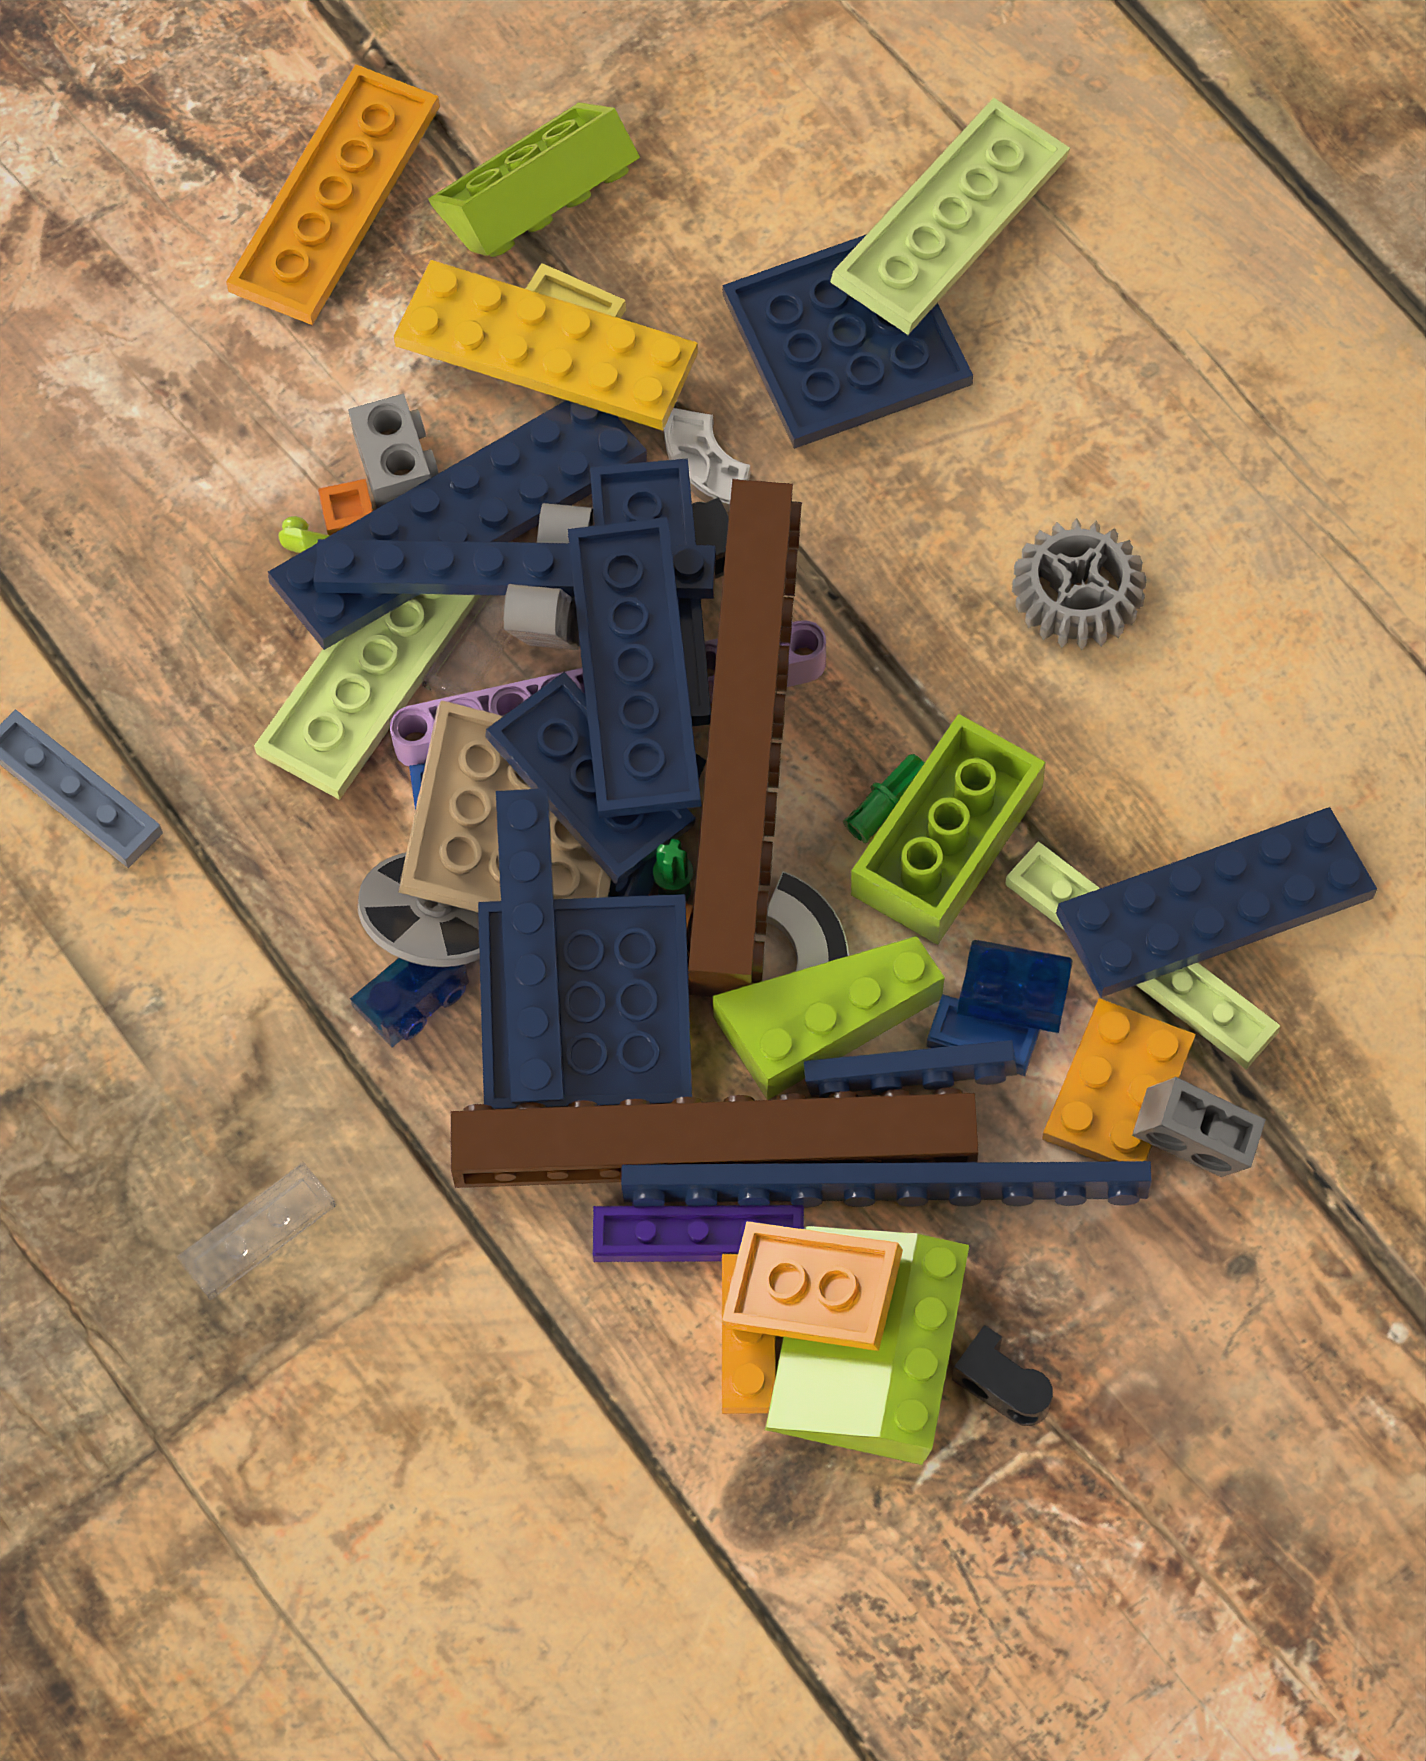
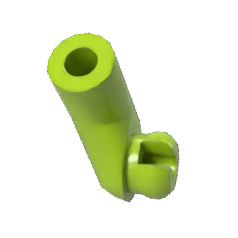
[279,516,331,553]

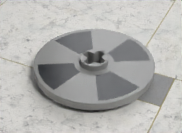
[357,852,480,967]

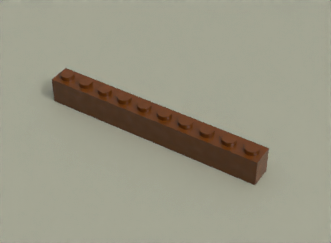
[451,1088,978,1188]

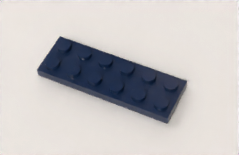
[590,458,711,727]
[568,517,702,819]
[1056,807,1377,998]

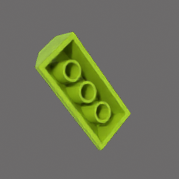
[428,102,640,257]

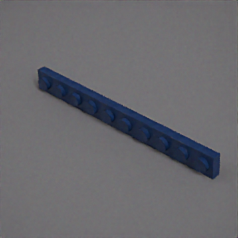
[621,1161,1152,1208]

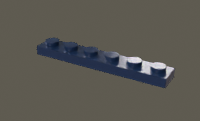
[496,788,564,1103]

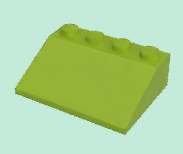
[765,1226,969,1465]

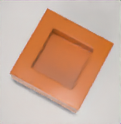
[318,479,373,535]

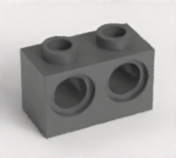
[1132,1077,1266,1177]

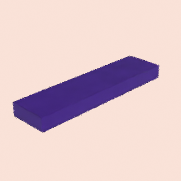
[593,1205,804,1262]

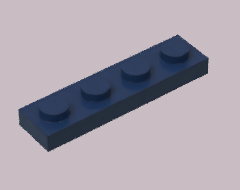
[804,1040,1017,1098]

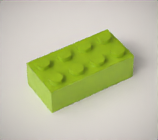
[851,713,1046,945]

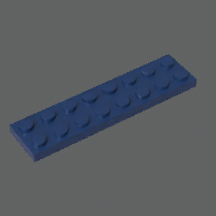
[268,400,647,650]

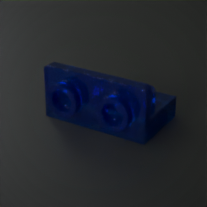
[957,940,1073,1033]
[350,958,469,1048]

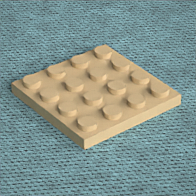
[398,700,611,912]

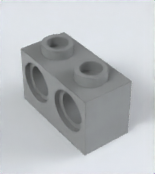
[348,393,438,509]

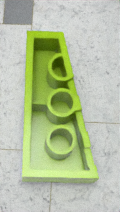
[713,936,945,1100]

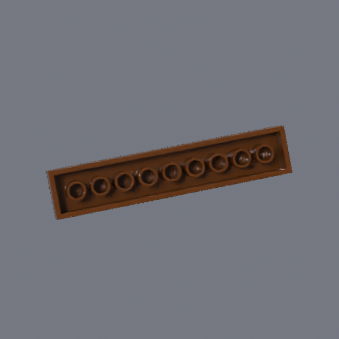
[688,479,802,997]

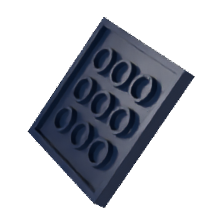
[722,234,973,449]
[478,894,692,1110]

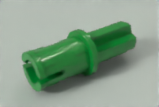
[843,754,925,843]
[653,839,694,902]

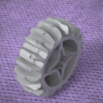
[1012,518,1146,650]

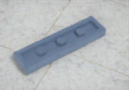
[0,709,163,868]

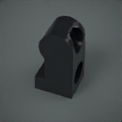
[952,1325,1053,1426]

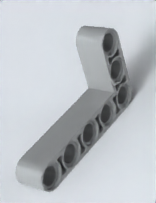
[504,503,594,650]

